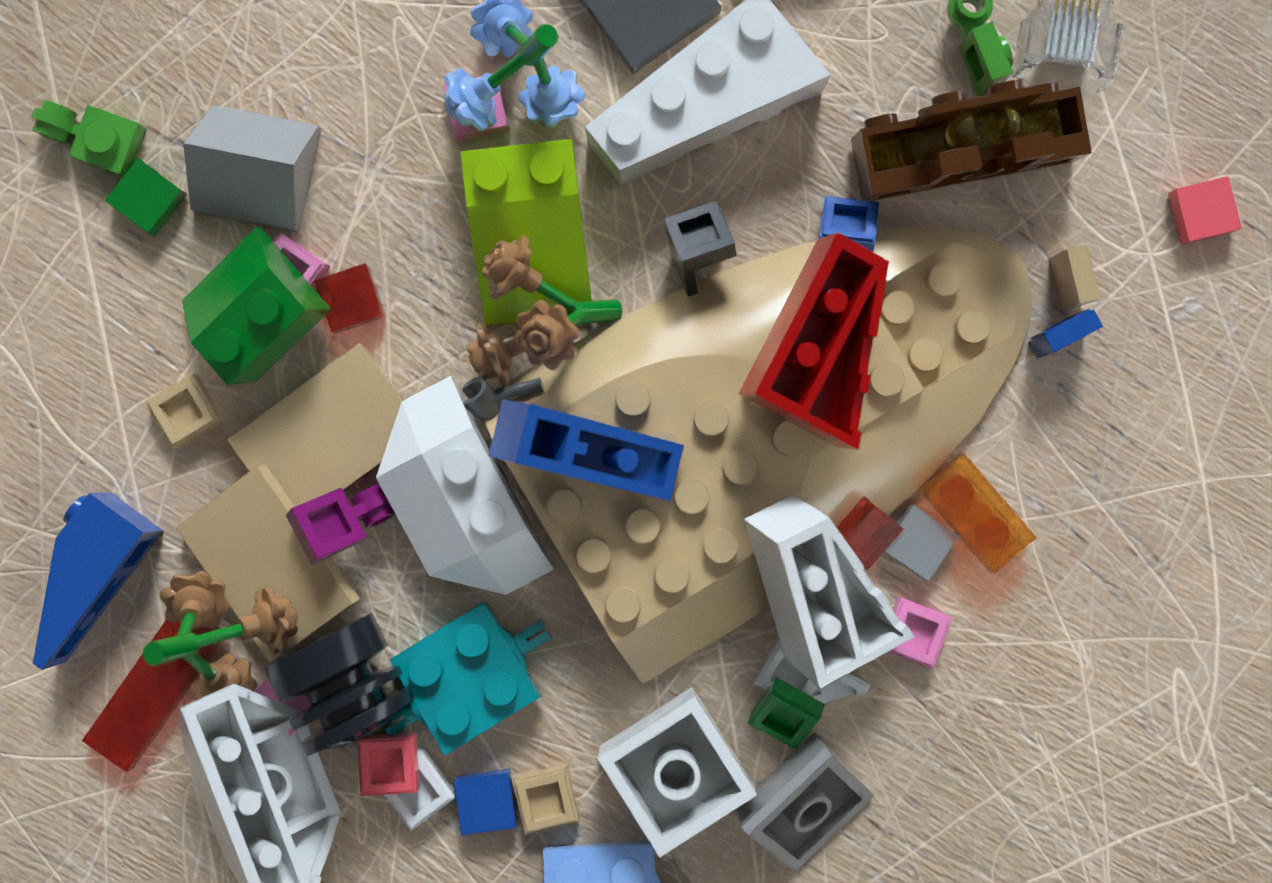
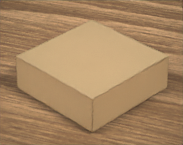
[1049,245,1100,311]
[145,374,225,449]
[513,764,580,835]

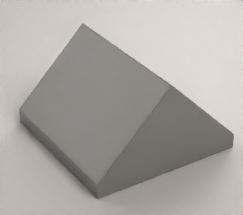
[183,105,321,233]
[736,732,874,872]

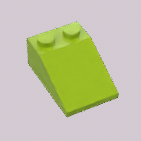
[460,139,592,327]

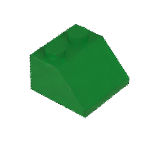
[182,227,332,385]

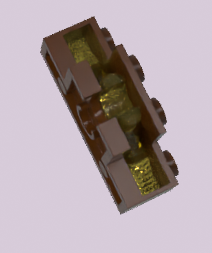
[851,80,1092,201]

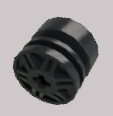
[263,613,415,756]

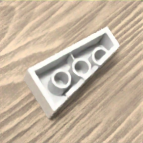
[585,0,831,185]

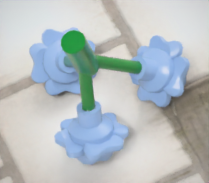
[444,0,585,132]

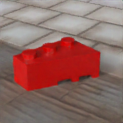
[738,232,889,450]

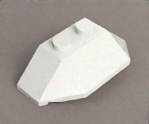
[376,376,554,595]
[178,684,341,883]

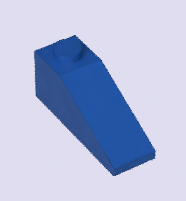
[488,399,684,501]
[33,492,163,670]

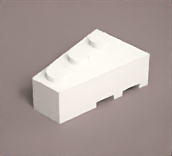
[744,495,915,689]

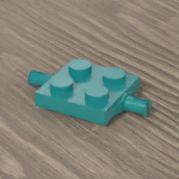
[384,602,552,756]

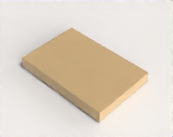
[227,343,404,507]
[176,464,360,663]

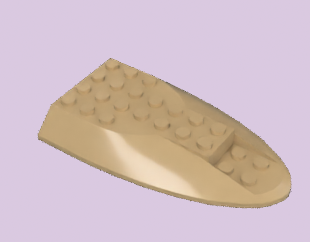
[484,226,1032,684]

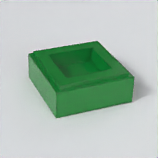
[105,158,187,237]
[748,677,825,750]

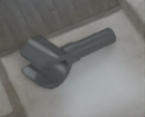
[462,377,544,421]

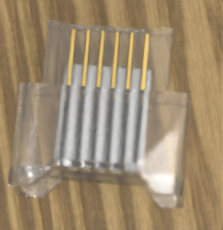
[1011,0,1125,93]

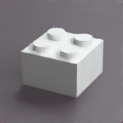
[598,687,757,858]

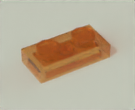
[918,453,1037,574]

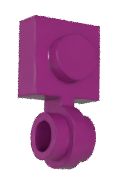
[286,484,395,565]

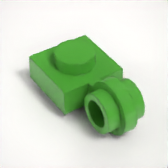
[947,0,1013,97]
[31,100,146,177]

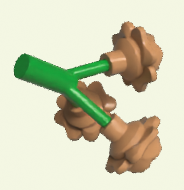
[466,236,622,386]
[143,571,298,700]

